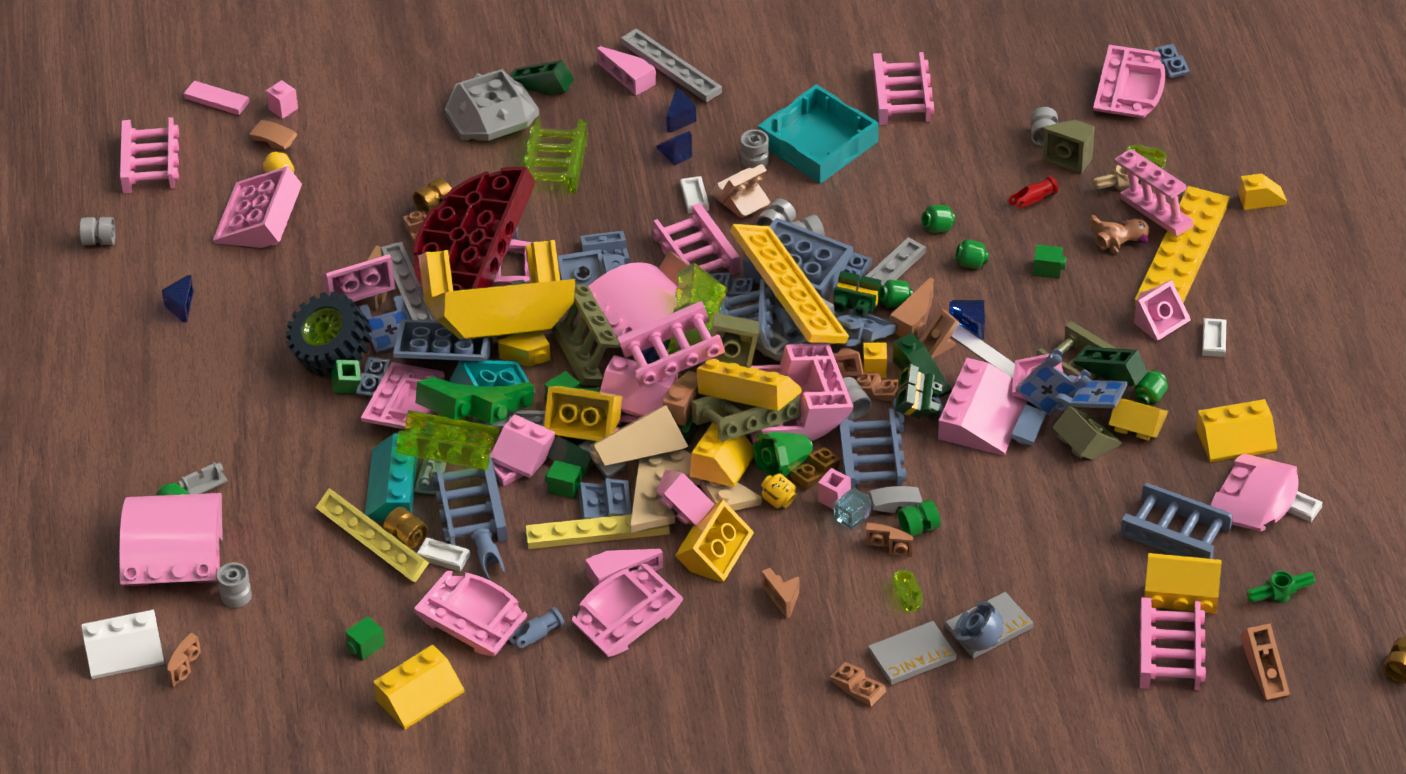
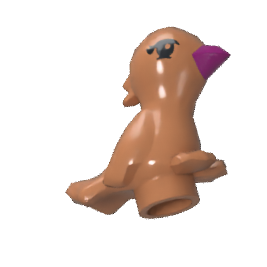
[1089,215,1149,255]

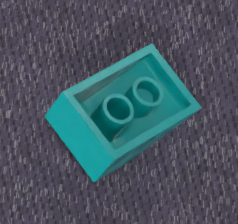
[450,360,535,396]

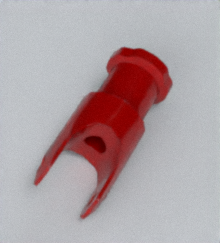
[1009,176,1059,208]

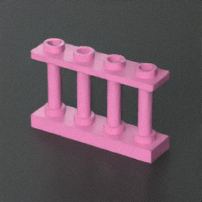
[873,52,934,125]
[120,117,179,193]
[1115,149,1194,237]
[651,203,740,289]
[617,301,725,388]
[1140,598,1206,690]

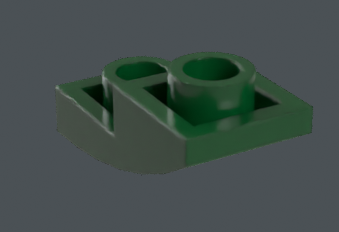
[547,436,593,476]

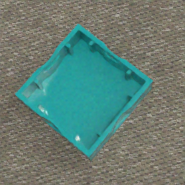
[758,84,879,184]

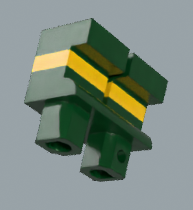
[833,271,881,318]
[895,364,942,419]

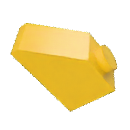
[1239,174,1287,210]
[497,331,551,367]
[863,343,887,378]

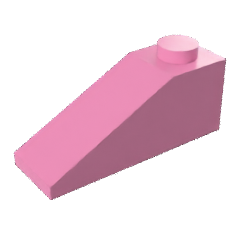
[597,46,656,95]
[585,549,663,587]

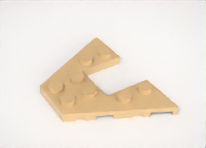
[630,449,762,533]

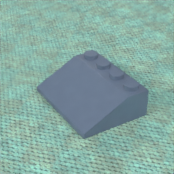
[743,218,853,301]
[393,319,492,361]

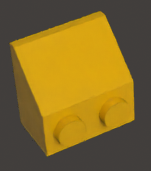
[1109,398,1168,440]

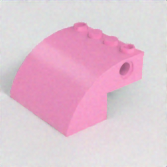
[588,262,711,355]
[749,343,853,444]
[120,493,223,586]

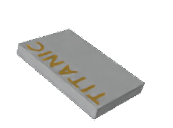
[945,592,1034,658]
[868,621,956,685]

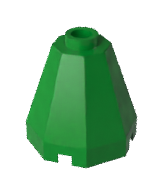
[753,432,813,478]

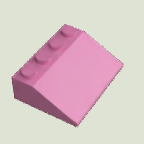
[212,166,302,248]
[938,358,1028,456]

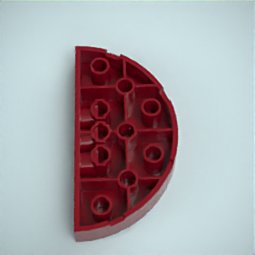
[413,167,536,291]

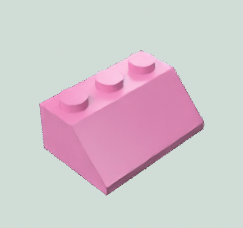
[321,254,395,302]
[600,355,678,417]

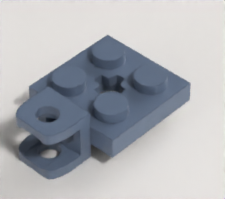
[557,249,625,286]
[836,313,898,346]

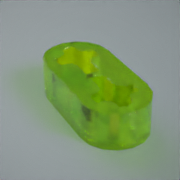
[1126,145,1167,169]
[893,570,923,611]

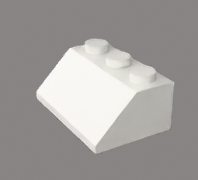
[81,610,164,679]

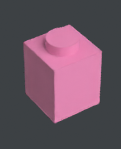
[266,80,298,119]
[818,468,851,511]

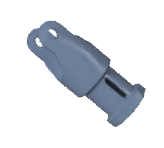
[773,301,804,343]
[471,528,505,579]
[509,607,564,648]

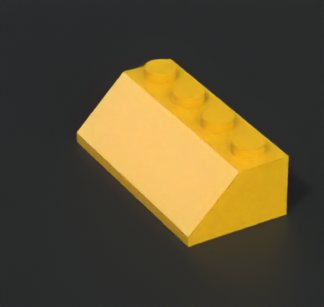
[697,359,802,411]

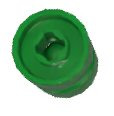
[897,499,941,537]

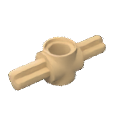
[1094,165,1139,191]

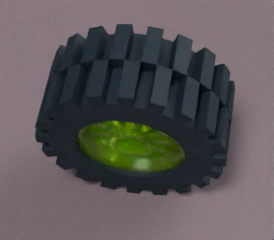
[286,292,372,377]

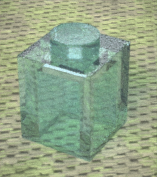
[834,487,871,530]

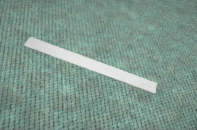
[951,325,1015,378]

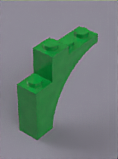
[415,377,534,424]

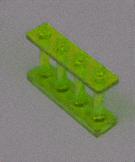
[524,118,588,193]
[396,410,500,470]

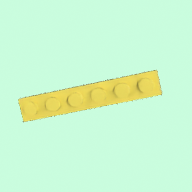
[315,489,429,583]
[526,514,670,549]

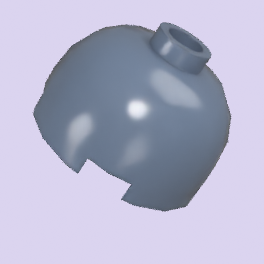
[954,601,1004,651]

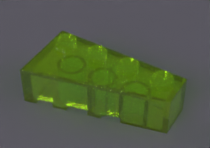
[669,263,728,355]

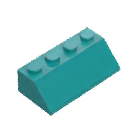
[365,434,419,522]

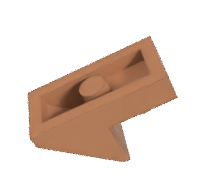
[919,309,960,358]
[833,347,863,377]
[762,568,799,619]

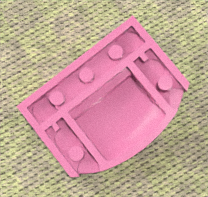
[1093,45,1165,118]
[361,362,445,431]
[1211,454,1299,532]
[572,563,683,657]
[414,571,527,656]

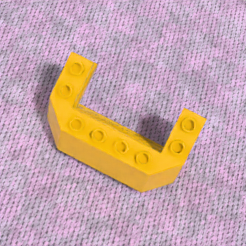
[419,240,575,340]

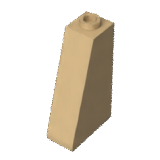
[589,405,688,466]

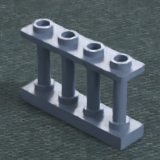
[711,279,774,348]
[838,409,906,494]
[432,453,507,546]
[1121,483,1233,559]

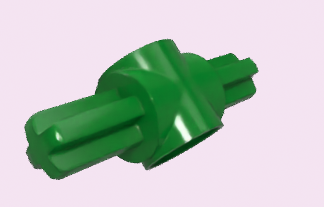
[1246,571,1316,603]

